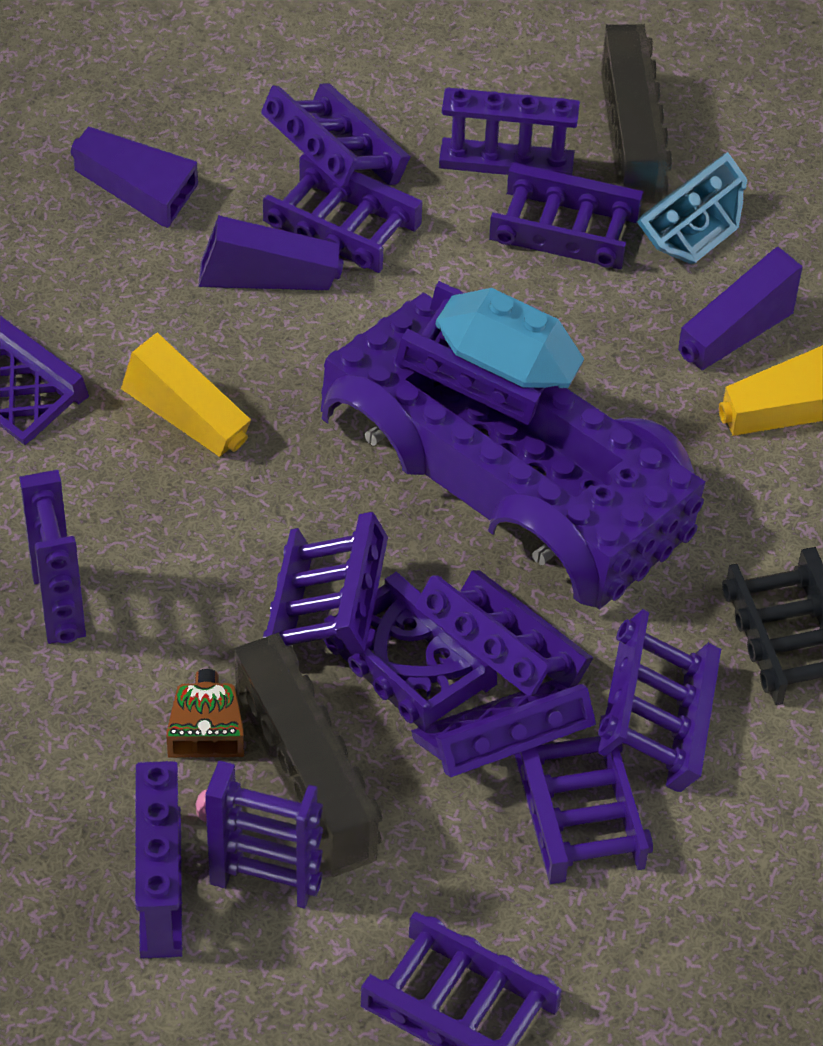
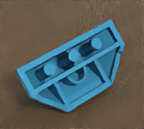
[637,152,747,264]
[435,288,584,388]

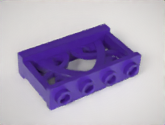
[324,572,497,732]
[135,761,183,958]

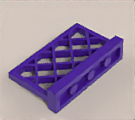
[0,315,89,445]
[411,680,596,778]

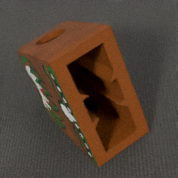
[166,669,244,758]

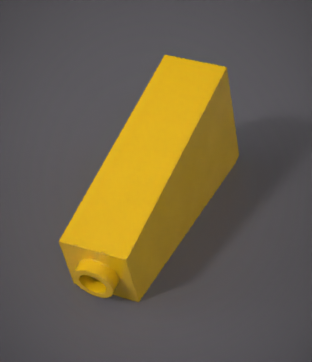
[121,332,251,457]
[719,345,823,436]

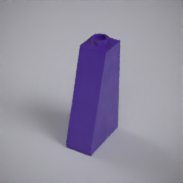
[71,126,198,228]
[199,215,344,290]
[678,247,803,370]

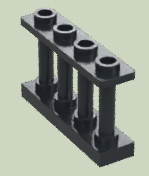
[722,547,823,705]

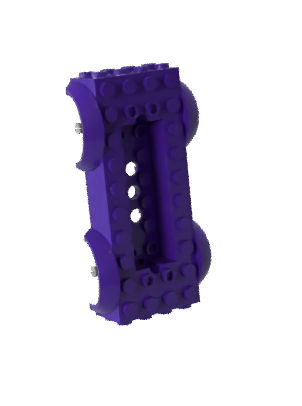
[321,292,706,610]

